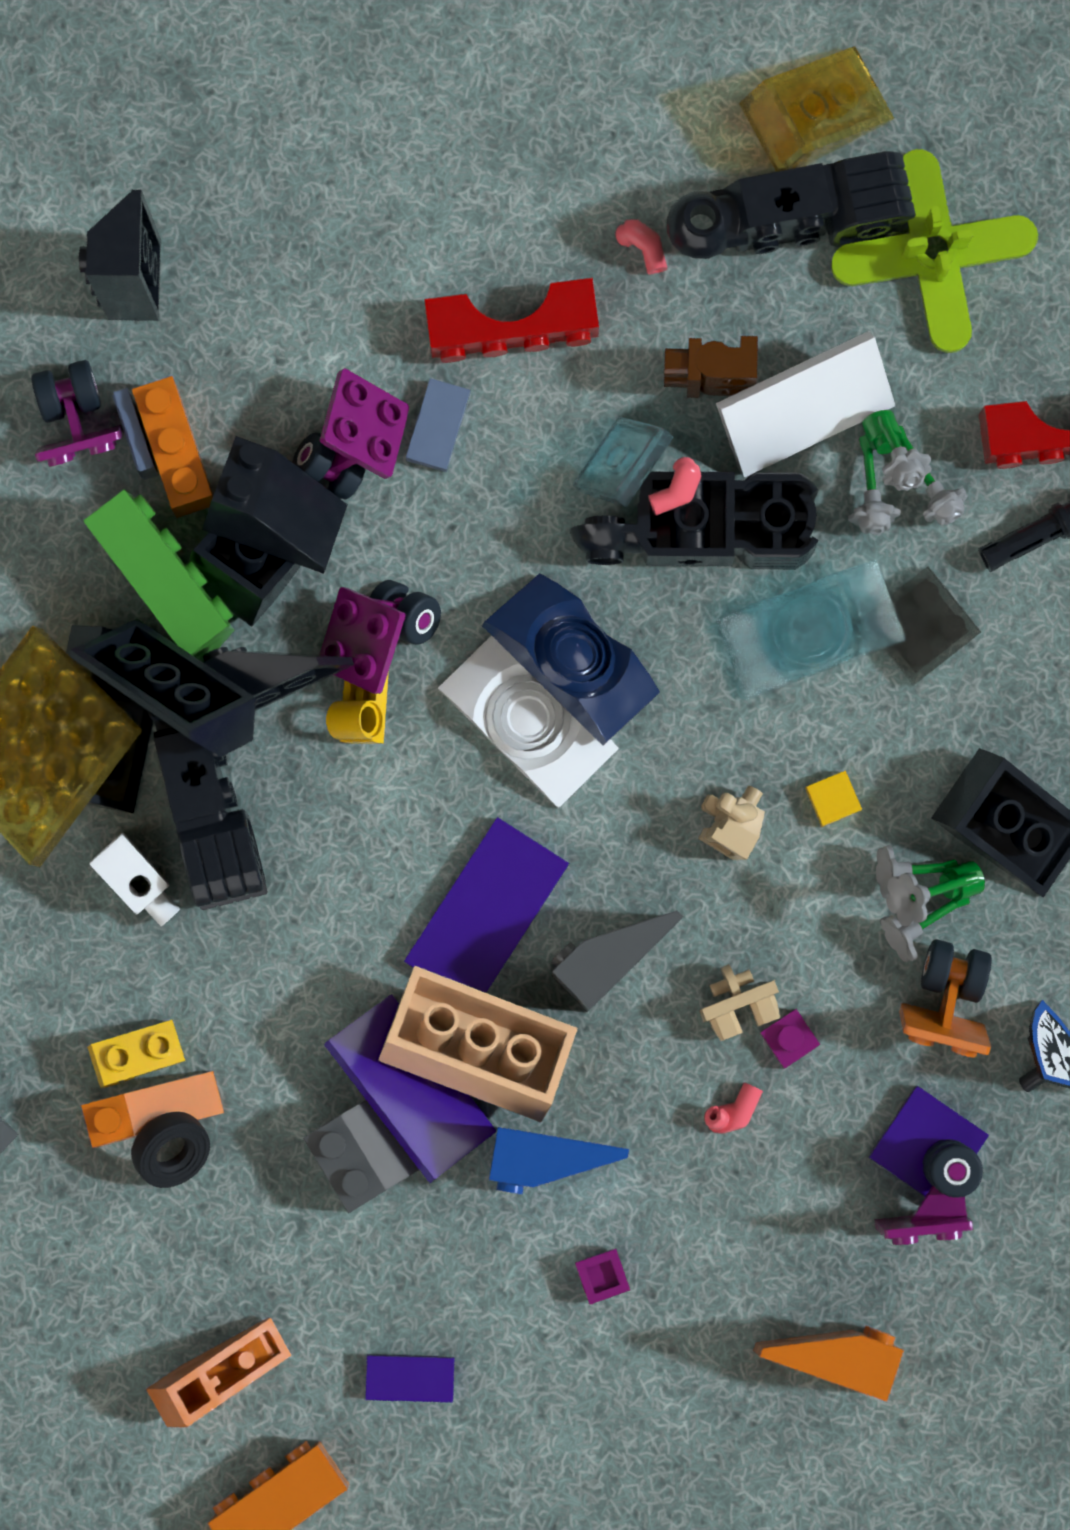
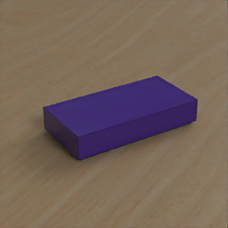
[365,1355,455,1403]

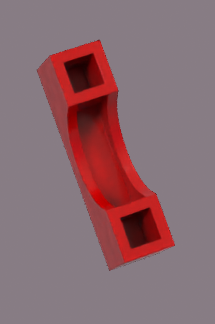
[424,278,599,363]
[979,401,1070,469]

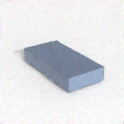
[406,378,471,472]
[112,388,158,480]

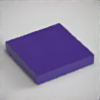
[868,1086,989,1197]

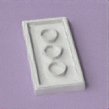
[716,331,895,478]

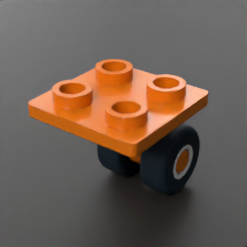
[899,939,992,1057]

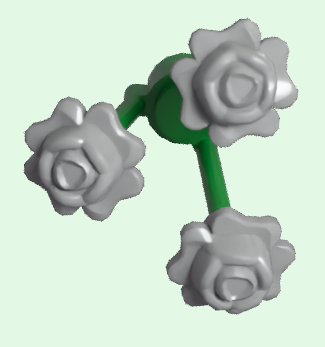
[848,410,968,535]

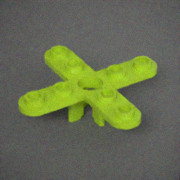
[831,149,1038,353]

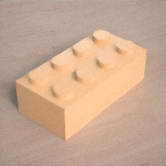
[378,966,578,1122]

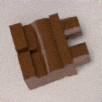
[664,336,758,398]

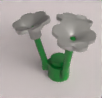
[876,845,985,962]

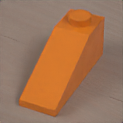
[81,1071,224,1148]
[146,1318,292,1427]

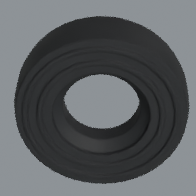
[131,1112,210,1188]

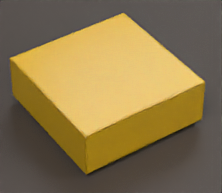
[805,770,862,827]

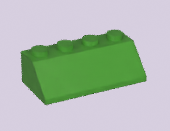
[83,489,235,662]

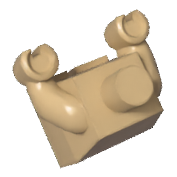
[698,786,765,860]

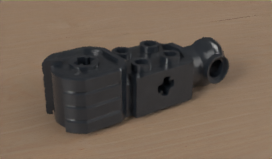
[667,151,916,259]
[570,471,819,570]
[146,709,268,910]

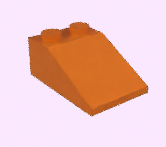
[753,1325,904,1402]

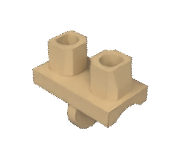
[699,964,780,1041]

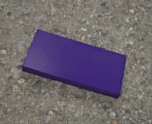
[404,817,570,993]
[324,994,497,1183]

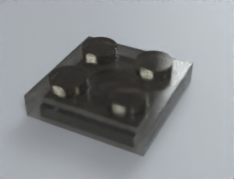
[861,566,981,686]

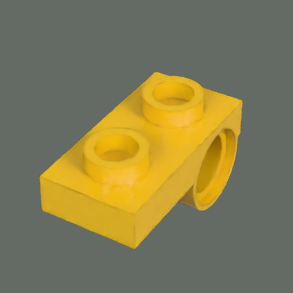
[326,672,389,744]
[87,1020,185,1088]

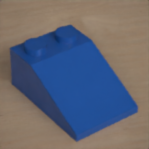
[489,1127,629,1194]

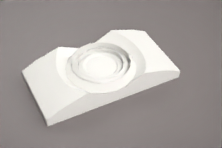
[438,635,619,809]

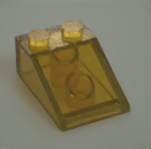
[739,46,894,172]

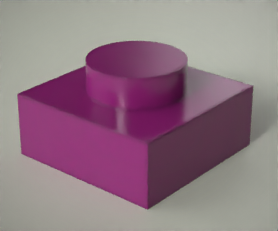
[760,1009,820,1069]
[575,1248,630,1305]

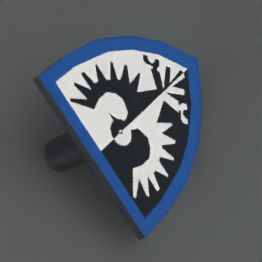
[1019,1000,1070,1092]

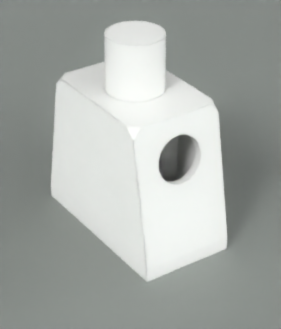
[89,832,180,926]

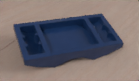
[482,573,660,746]

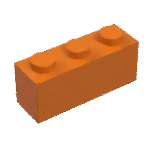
[132,376,213,518]
[208,1441,350,1530]

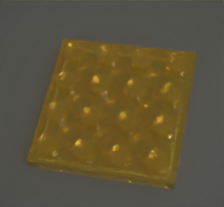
[0,625,142,867]

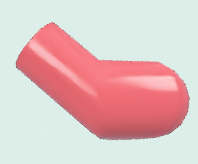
[615,219,668,275]
[648,457,701,515]
[704,1082,763,1134]

